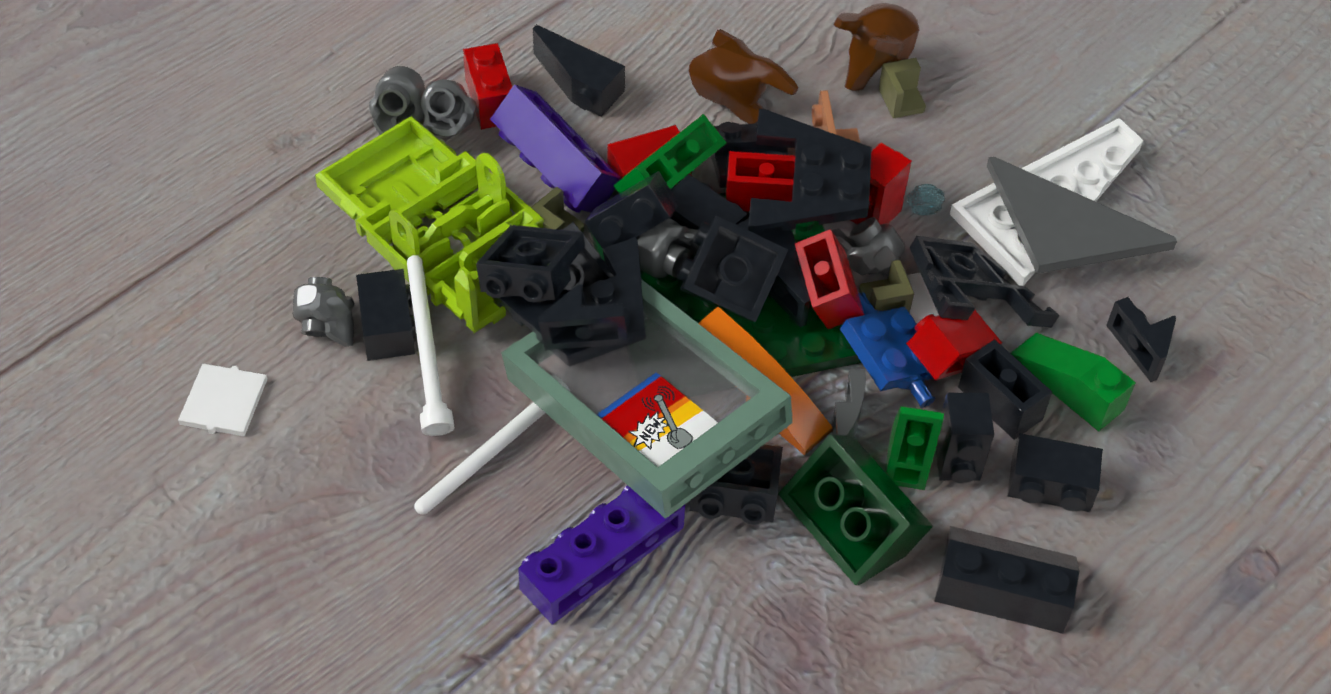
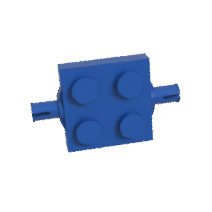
[840,292,935,408]

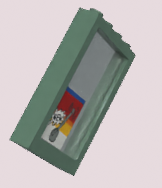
[501,276,793,519]

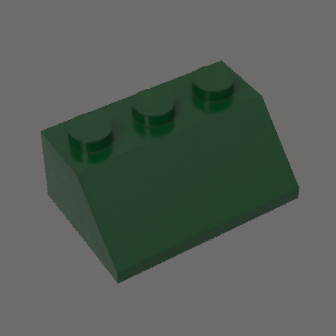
[778,434,933,585]

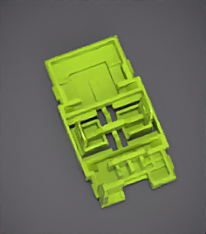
[315,116,544,333]

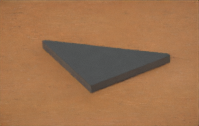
[987,157,1177,274]

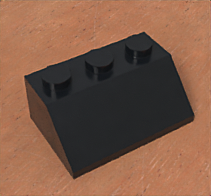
[934,526,1080,634]

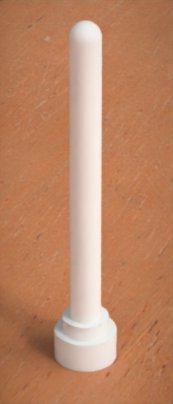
[407,255,454,436]
[415,376,570,515]

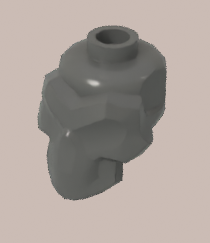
[369,66,425,135]
[421,79,476,137]
[832,217,905,276]
[636,219,699,279]
[292,277,355,347]

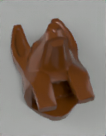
[833,3,919,91]
[689,29,799,124]

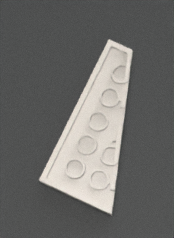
[950,118,1143,286]

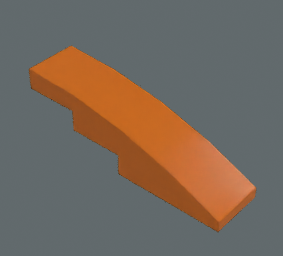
[698,307,833,456]

